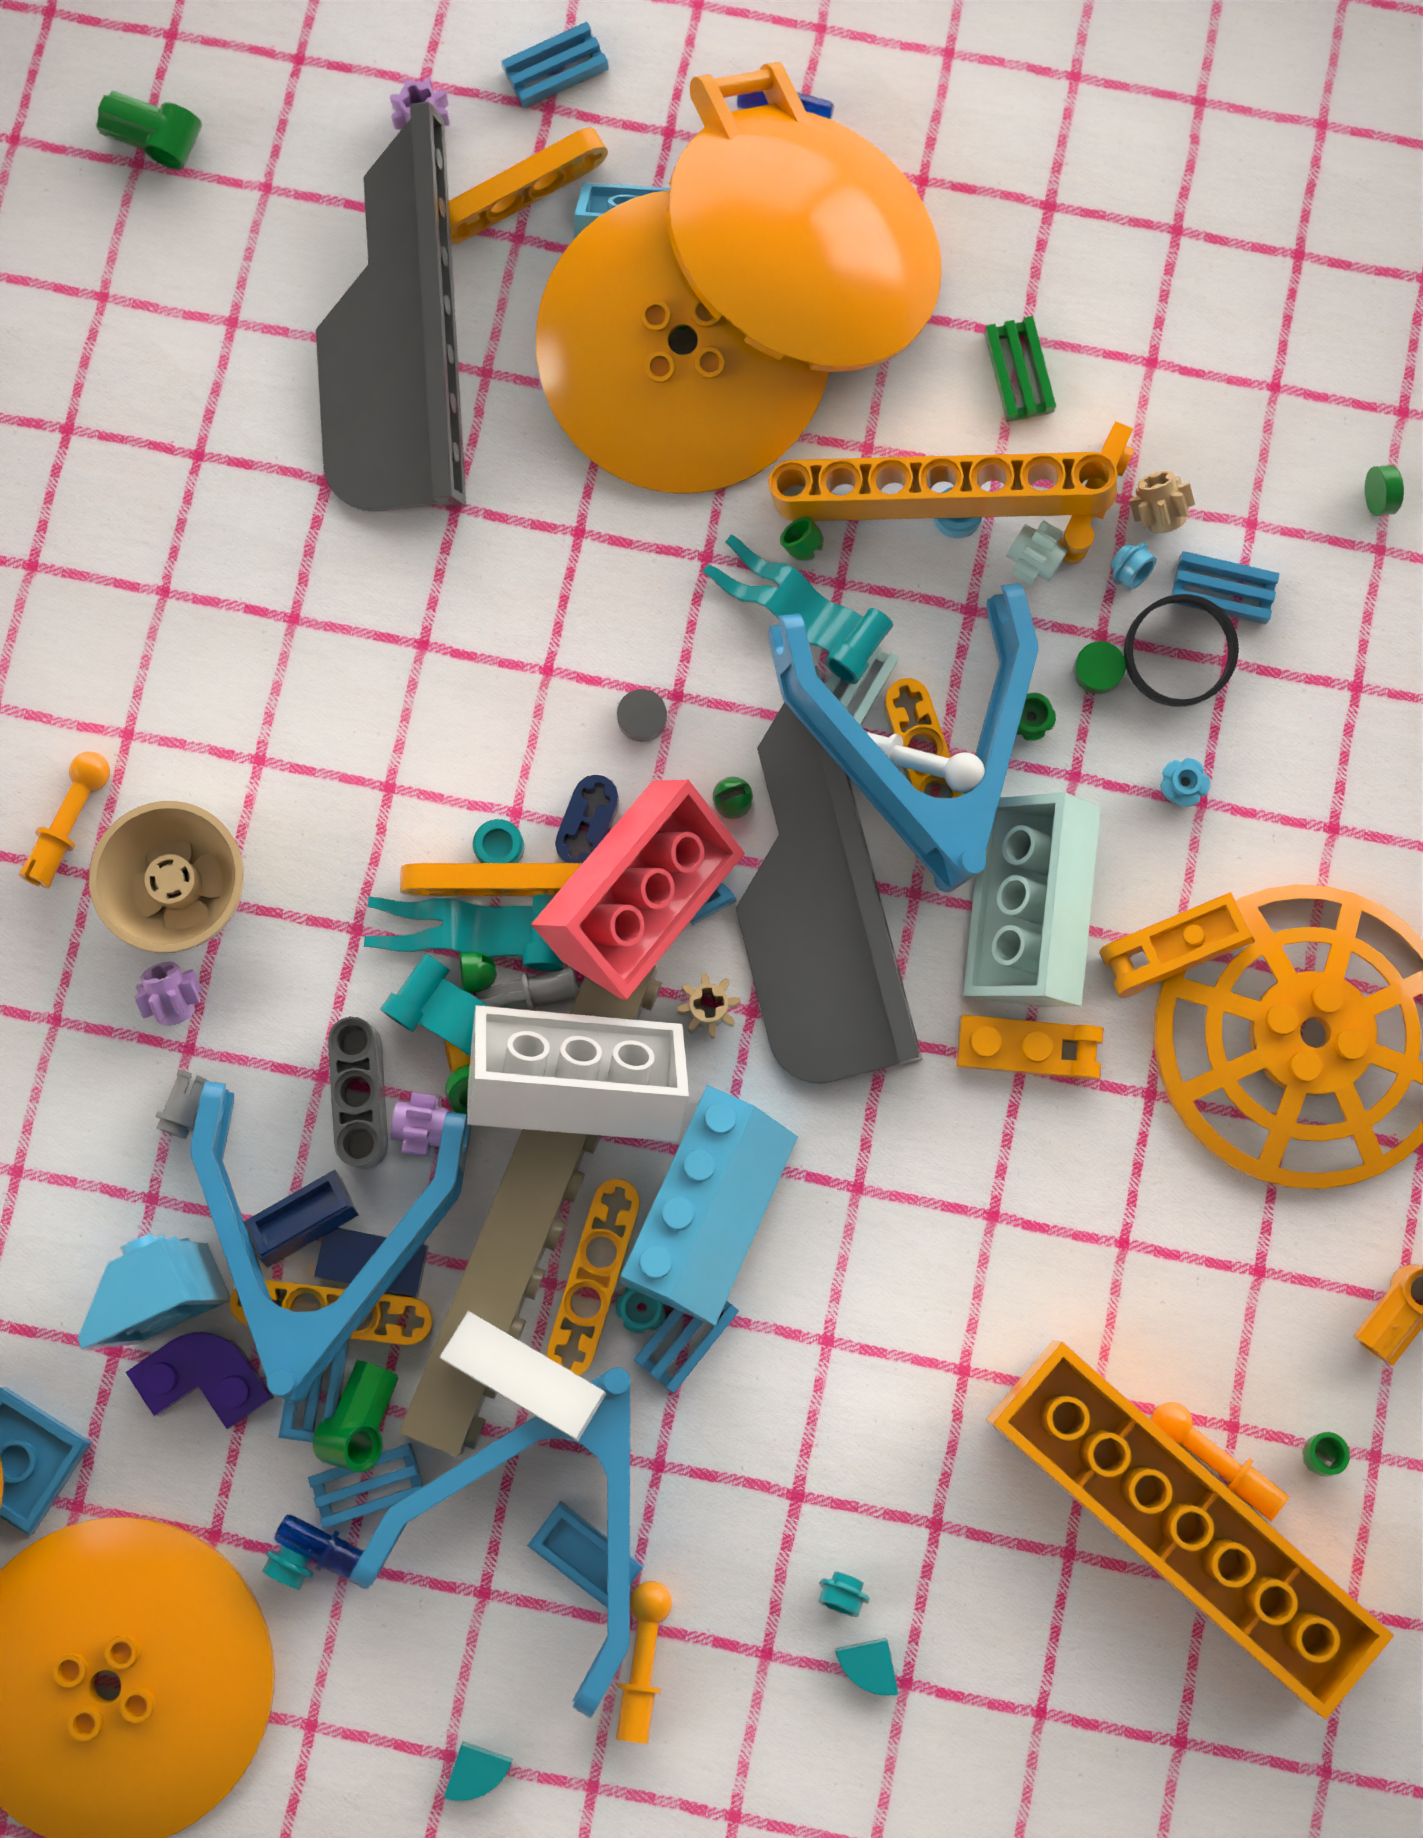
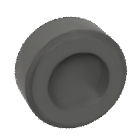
[617,689,667,742]

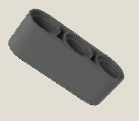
[328,1016,388,1169]

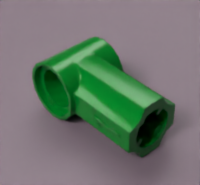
[96,90,202,170]
[312,1360,399,1472]

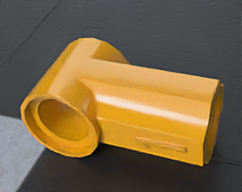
[1353,1264,1423,1366]

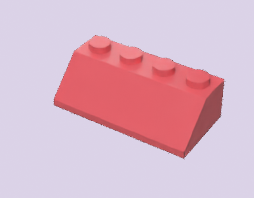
[531,780,745,1000]

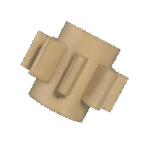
[1129,471,1195,533]
[677,973,741,1039]

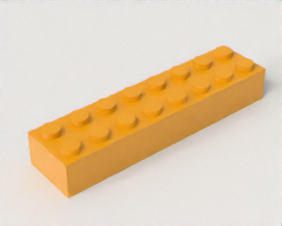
[985,1340,1395,1720]

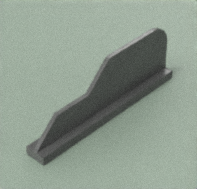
[316,101,466,511]
[736,666,923,1084]

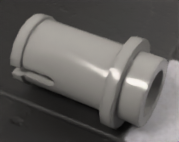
[155,1070,209,1139]

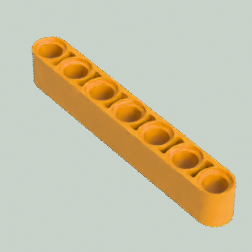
[768,452,1117,521]

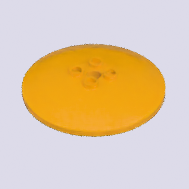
[536,190,829,494]
[0,1517,275,1838]

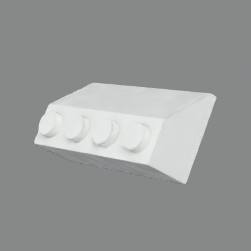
[467,1006,689,1142]

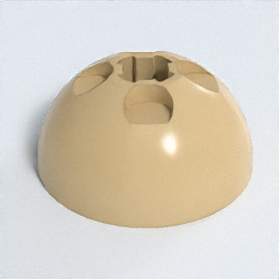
[89,801,244,953]

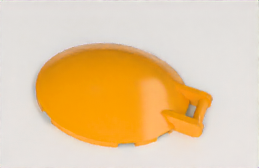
[666,62,942,372]

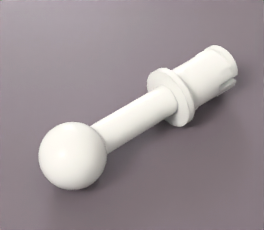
[867,732,985,793]

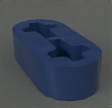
[555,775,619,863]

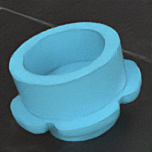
[1111,542,1156,590]
[1160,758,1210,807]

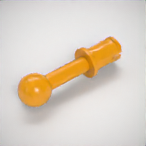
[18,752,110,889]
[1151,1402,1289,1521]
[616,1581,672,1744]

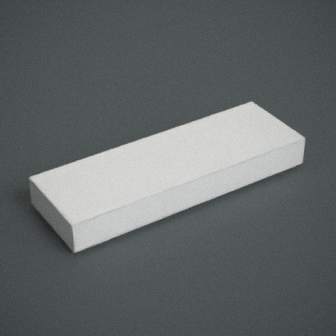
[440,1311,606,1441]

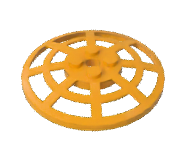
[1153,884,1423,1189]

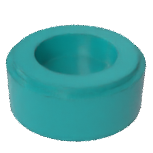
[473,819,524,863]

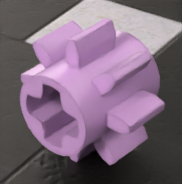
[390,77,450,130]
[134,962,202,1026]
[391,1092,450,1157]

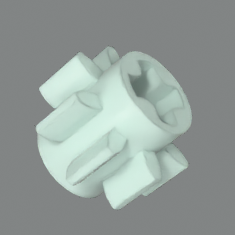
[1006,520,1068,586]

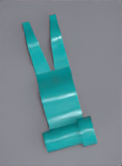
[702,534,893,684]
[364,894,564,971]
[380,953,489,1057]

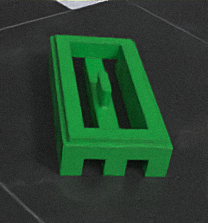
[984,316,1056,422]

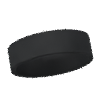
[1124,594,1239,707]

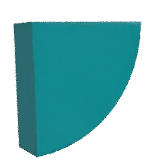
[835,1638,899,1696]
[444,1741,513,1801]

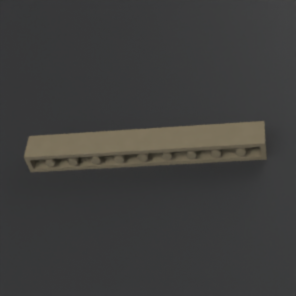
[399,965,662,1457]

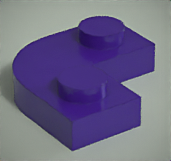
[125,1332,274,1429]

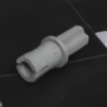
[476,967,579,1011]

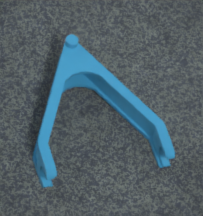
[769,583,1038,892]
[191,1081,471,1404]
[349,1367,630,1718]

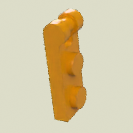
[1059,421,1135,565]
[1099,892,1253,998]
[956,1015,1104,1080]

